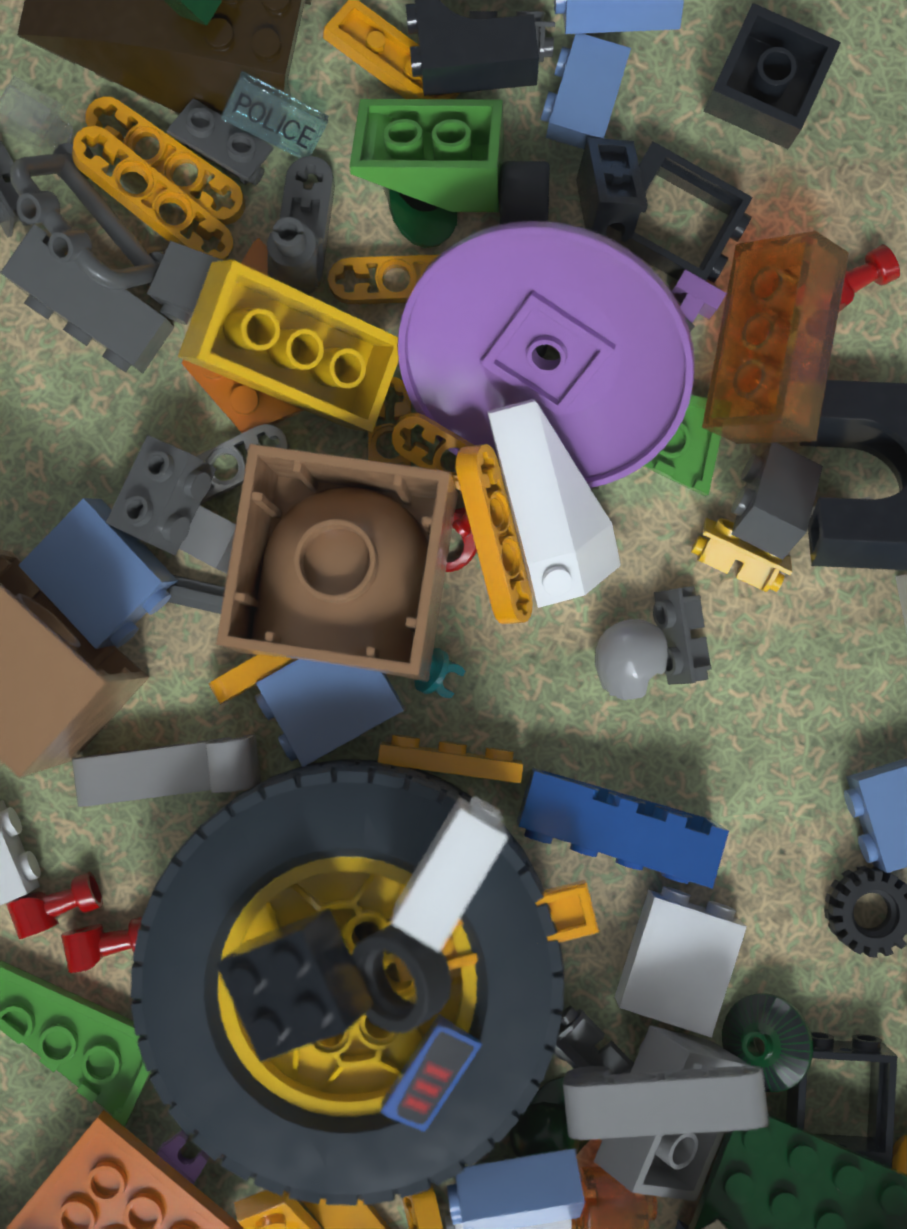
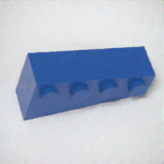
[517,767,729,889]

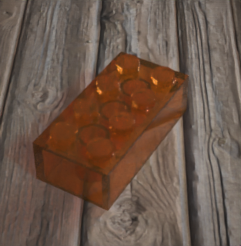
[702,231,849,444]

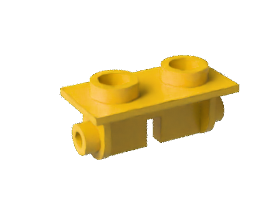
[691,517,792,592]

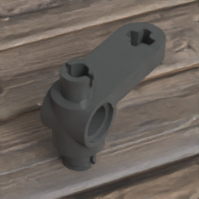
[267,156,335,295]

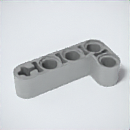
[72,734,262,807]
[563,1066,769,1140]

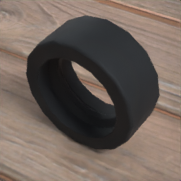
[351,923,451,1033]

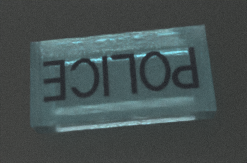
[221,71,329,158]

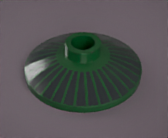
[722,993,813,1092]

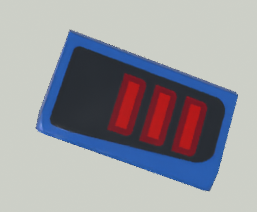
[380,1014,482,1132]

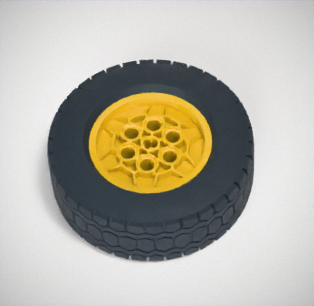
[131,759,564,1206]

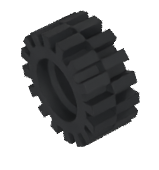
[824,866,907,958]

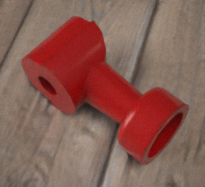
[808,244,900,314]
[6,871,103,939]
[61,917,142,973]

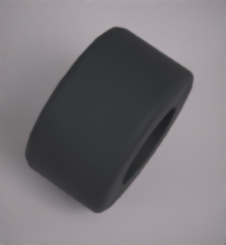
[500,161,550,225]

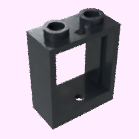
[605,141,753,283]
[786,1032,898,1167]

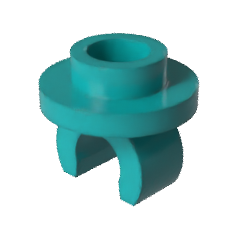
[414,648,465,698]

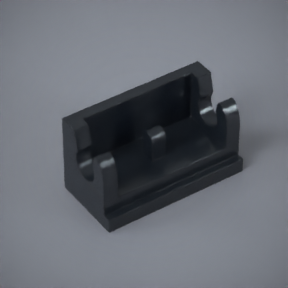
[576,137,648,242]

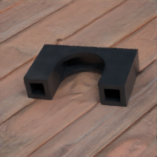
[405,0,539,96]
[797,379,907,571]

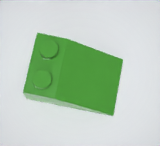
[349,99,505,212]

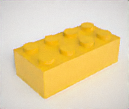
[178,260,399,433]

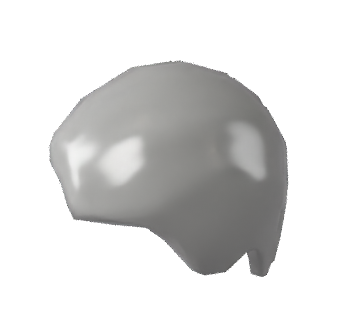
[594,619,668,700]

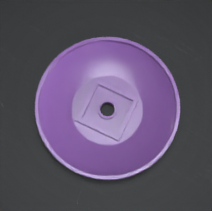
[398,221,695,488]

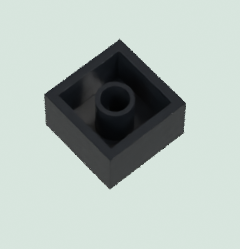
[703,3,841,149]
[215,908,374,1062]

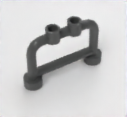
[10,142,166,290]

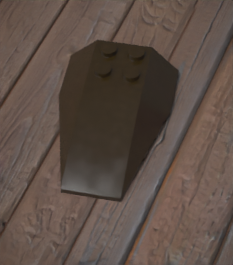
[17,0,312,140]

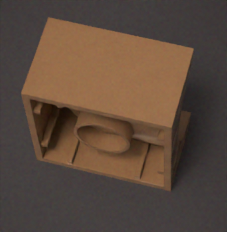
[216,444,458,681]
[0,549,149,778]

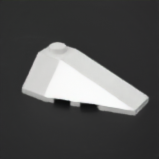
[487,399,621,608]

